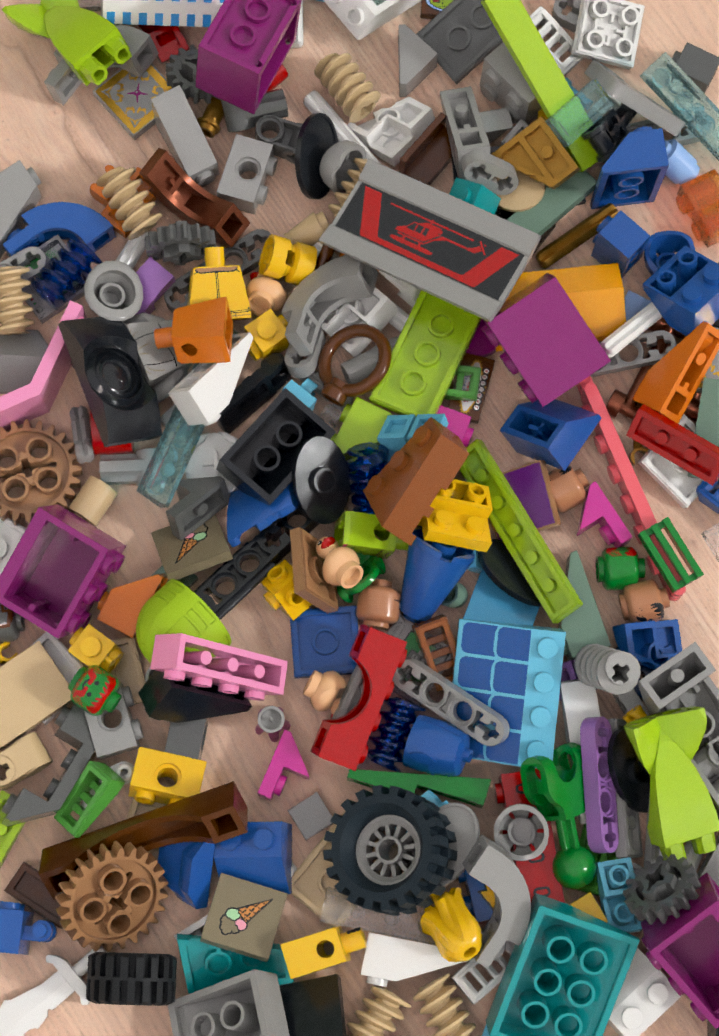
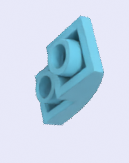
[596,857,642,933]

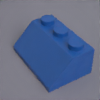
[590,126,669,209]

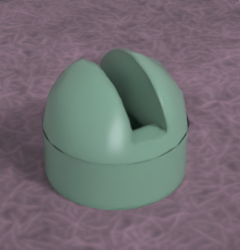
[442,582,468,608]

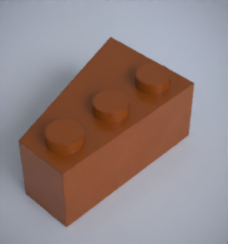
[363,417,469,546]

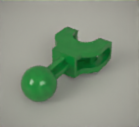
[520,742,597,890]

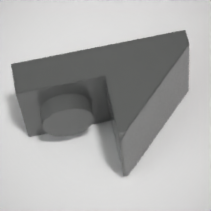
[166,476,229,541]

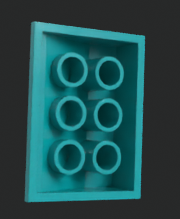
[486,893,640,1036]

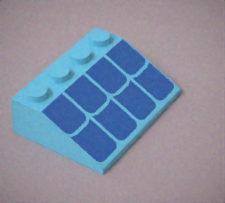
[448,619,566,768]

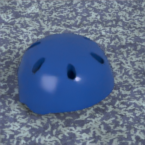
[644,231,695,275]

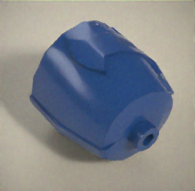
[403,715,473,777]

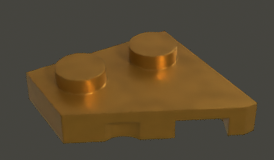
[491,116,580,190]

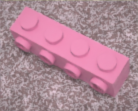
[150,633,288,701]

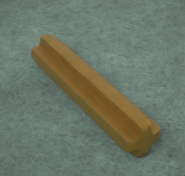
[535,203,618,269]

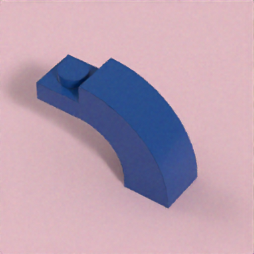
[3,202,116,257]

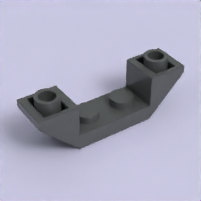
[1,704,95,827]

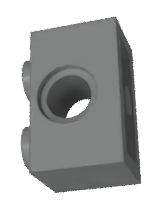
[216,134,278,214]
[84,680,144,760]

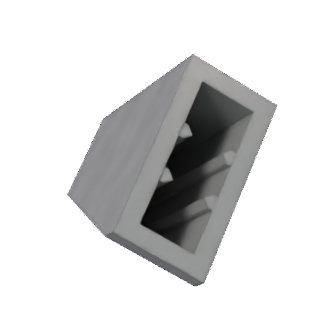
[151,85,219,187]
[0,160,42,259]

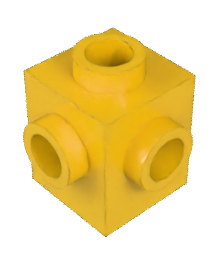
[260,559,313,621]

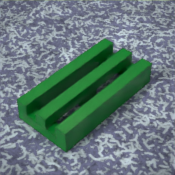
[637,517,704,593]

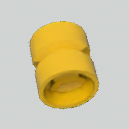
[259,234,317,285]

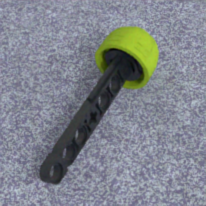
[136,461,359,663]

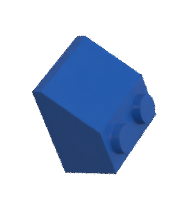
[214,821,292,894]

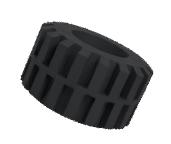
[86,952,177,1006]

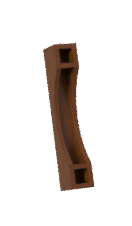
[39,781,248,900]

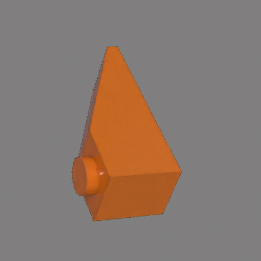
[632,321,719,423]

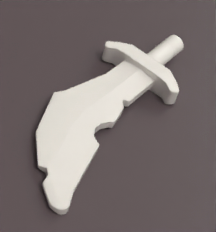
[0,946,106,1036]

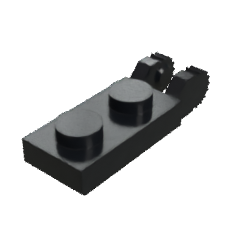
[216,352,291,434]

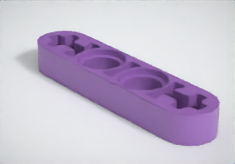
[580,717,619,853]

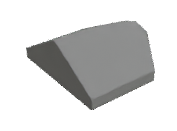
[0,330,48,394]

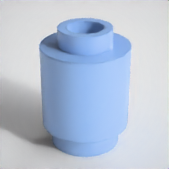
[665,139,700,186]

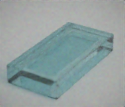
[545,79,615,147]

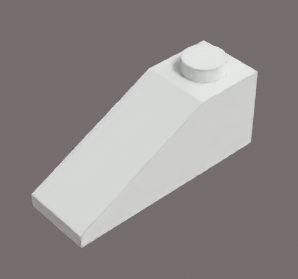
[168,332,253,426]
[360,932,471,987]

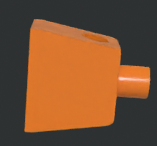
[154,297,233,364]

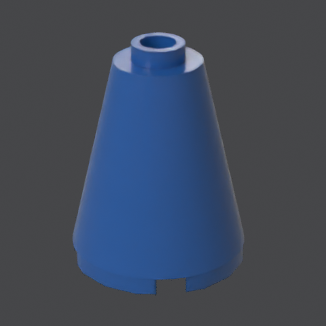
[400,526,475,623]

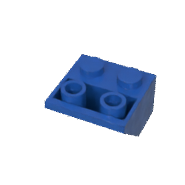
[642,245,719,336]
[500,399,601,471]

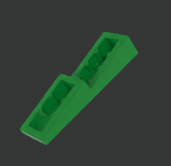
[347,769,491,808]

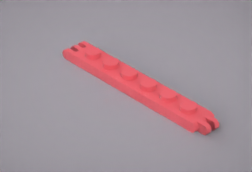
[576,376,686,601]

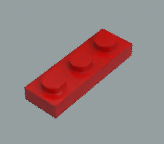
[626,404,719,486]

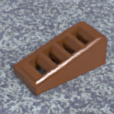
[412,614,456,692]

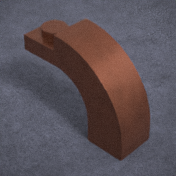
[139,148,250,248]

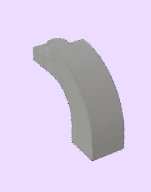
[44,24,159,105]
[281,255,379,357]
[462,834,531,969]

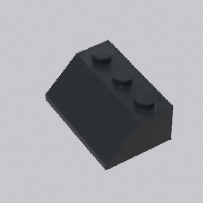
[216,388,336,506]

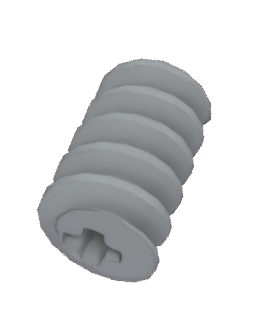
[574,644,641,695]

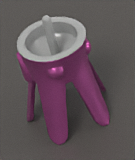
[255,706,291,742]

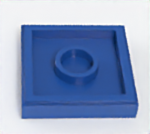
[290,605,358,679]

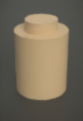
[68,475,118,527]

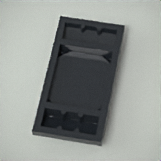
[58,317,162,447]

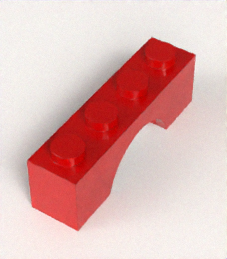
[310,624,407,771]

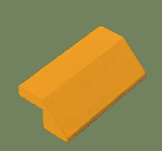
[495,263,626,352]

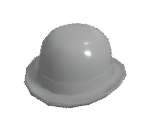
[84,261,143,321]

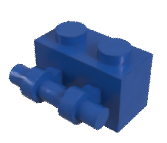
[0,901,57,955]

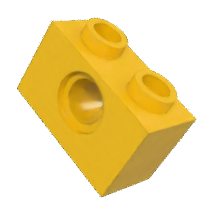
[128,746,207,805]

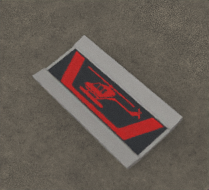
[319,159,541,322]

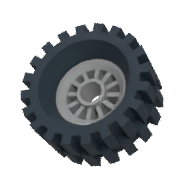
[323,785,457,916]

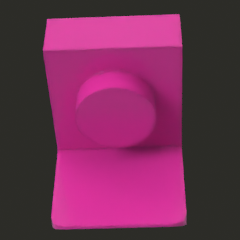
[577,481,633,547]
[257,729,310,801]

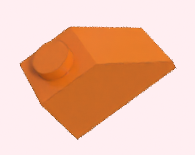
[97,573,168,638]

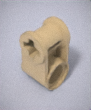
[0,732,53,790]

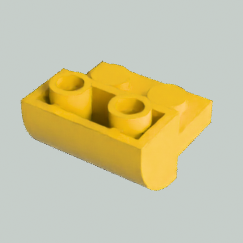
[418,479,493,553]

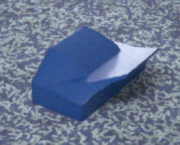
[158,842,215,909]

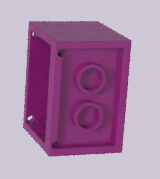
[196,0,302,114]
[481,273,611,407]
[0,504,126,639]
[641,872,719,1029]

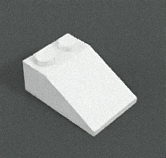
[608,947,681,1036]

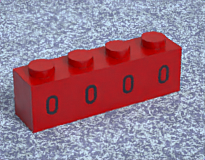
[494,769,565,903]

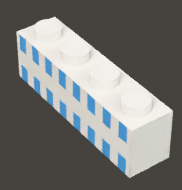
[101,0,224,27]

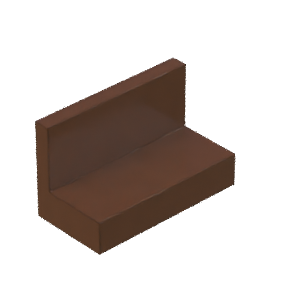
[399,112,452,186]

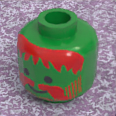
[595,547,646,590]
[68,665,122,716]

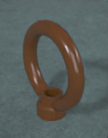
[318,324,392,407]

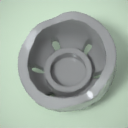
[319,140,367,193]
[494,803,549,861]

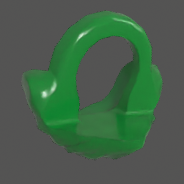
[337,553,386,603]

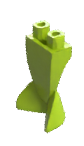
[1,0,132,86]
[623,706,719,860]

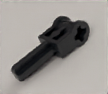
[581,103,637,163]

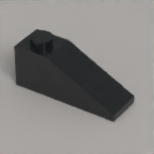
[138,671,252,723]

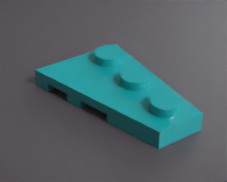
[177,933,294,994]

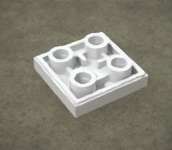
[571,0,645,70]

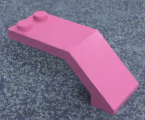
[0,300,87,431]

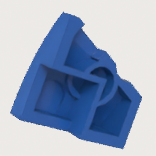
[227,482,298,547]
[612,619,682,670]

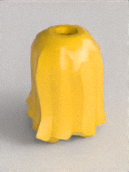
[420,887,482,962]

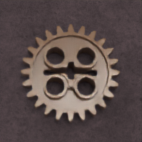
[0,419,83,526]
[55,841,169,952]

